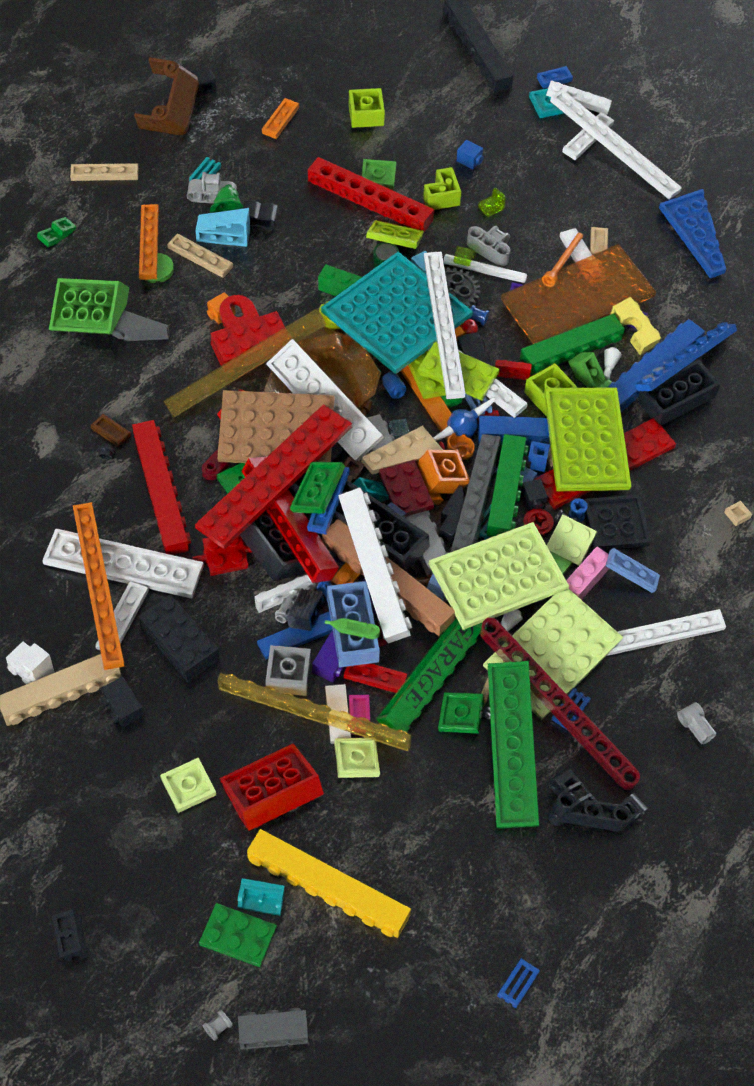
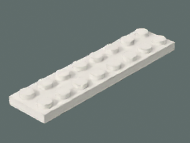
[266,339,384,461]
[43,529,204,599]

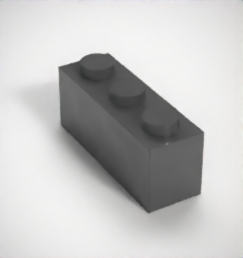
[238,1008,308,1050]

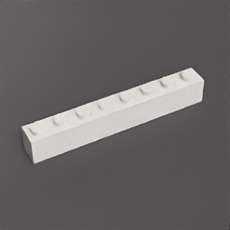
[338,488,412,643]

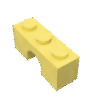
[610,297,661,355]

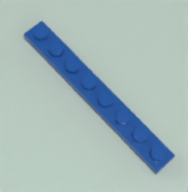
[635,322,737,391]

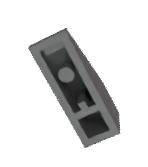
[112,310,170,341]

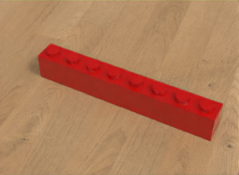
[132,420,191,555]
[242,456,339,583]

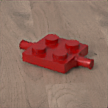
[192,535,252,576]

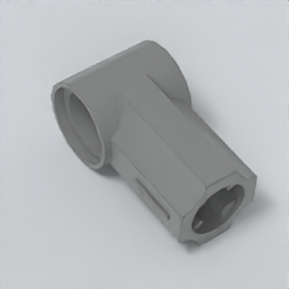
[677,702,717,744]

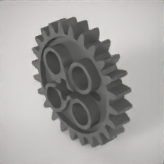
[445,267,481,309]

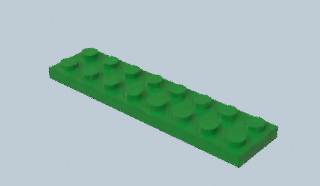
[487,661,539,828]

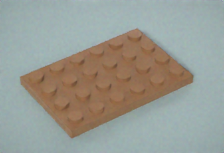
[217,390,335,463]

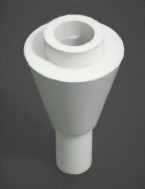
[604,347,622,380]
[501,609,523,631]

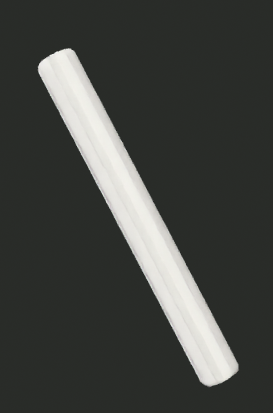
[443,254,527,283]

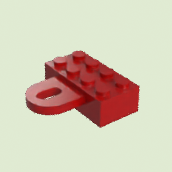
[211,295,291,373]

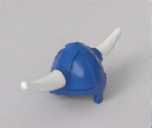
[433,397,495,441]

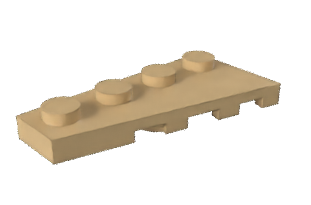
[361,426,443,474]

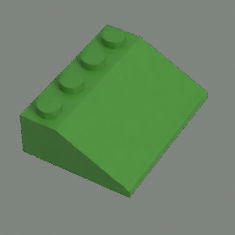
[49,278,129,334]

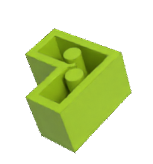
[423,167,461,210]

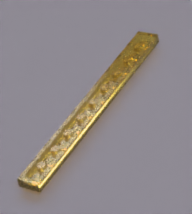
[163,309,326,417]
[217,673,411,751]

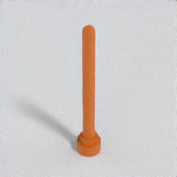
[542,233,583,287]

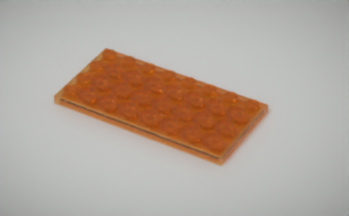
[501,244,656,344]

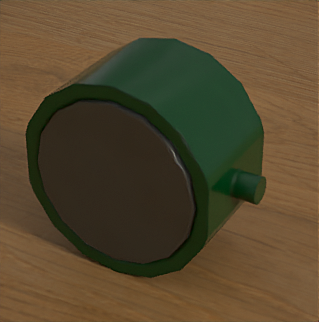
[373,242,399,267]

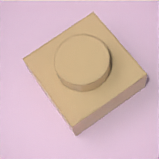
[724,501,752,526]

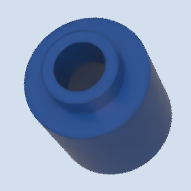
[382,372,406,398]

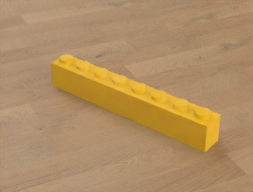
[247,829,411,938]

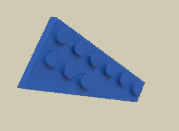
[659,189,726,278]

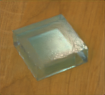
[388,419,409,439]

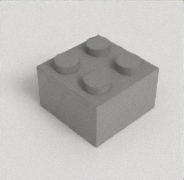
[266,645,311,696]

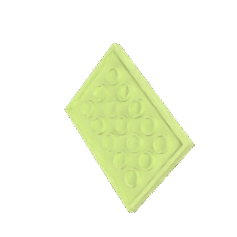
[428,522,569,630]
[483,588,623,720]

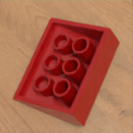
[219,743,324,831]

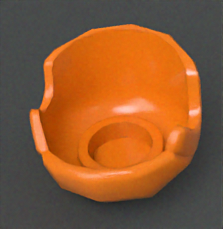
[447,433,475,460]

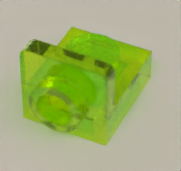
[478,188,506,217]
[453,246,476,267]

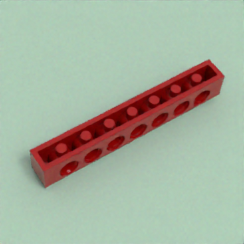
[308,157,434,232]

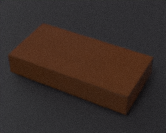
[91,414,131,448]

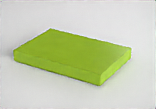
[366,220,424,249]

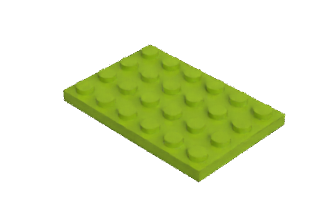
[544,388,631,491]

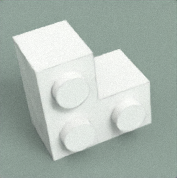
[6,642,55,684]

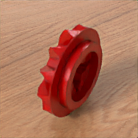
[523,509,554,536]

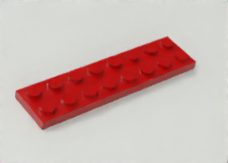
[534,418,676,510]

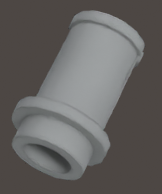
[275,597,293,623]

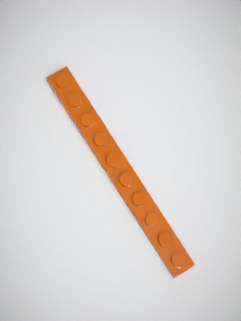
[73,502,124,670]

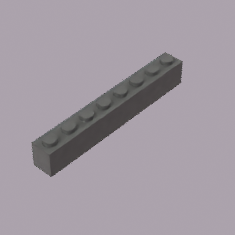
[451,434,501,552]

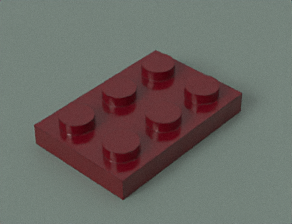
[379,460,434,517]

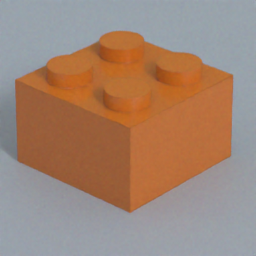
[417,449,470,494]

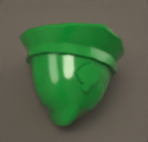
[210,184,243,213]

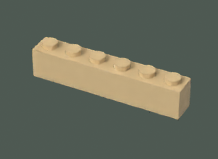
[0,654,121,726]

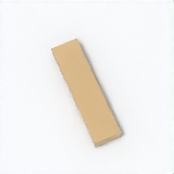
[70,164,139,181]
[167,234,233,278]

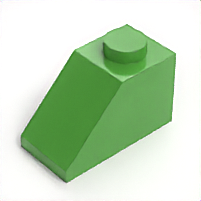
[568,352,607,388]

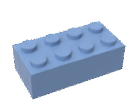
[327,581,380,667]

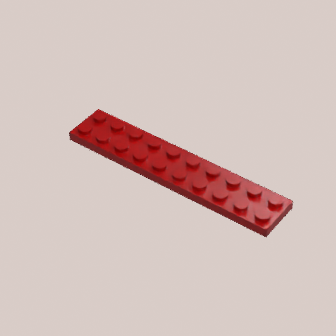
[195,404,352,549]

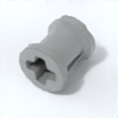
[202,1010,232,1041]

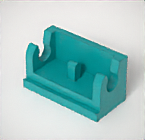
[237,878,285,916]

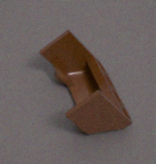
[134,57,199,135]

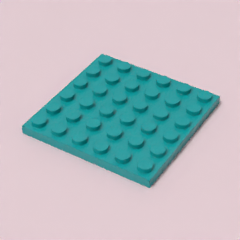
[321,252,473,374]

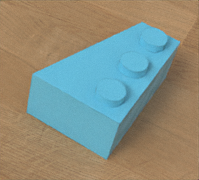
[196,208,250,247]

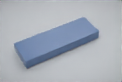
[606,548,660,593]

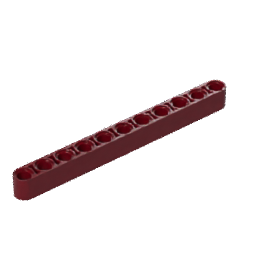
[480,618,640,790]

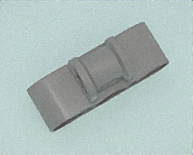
[187,172,237,203]
[467,226,510,266]

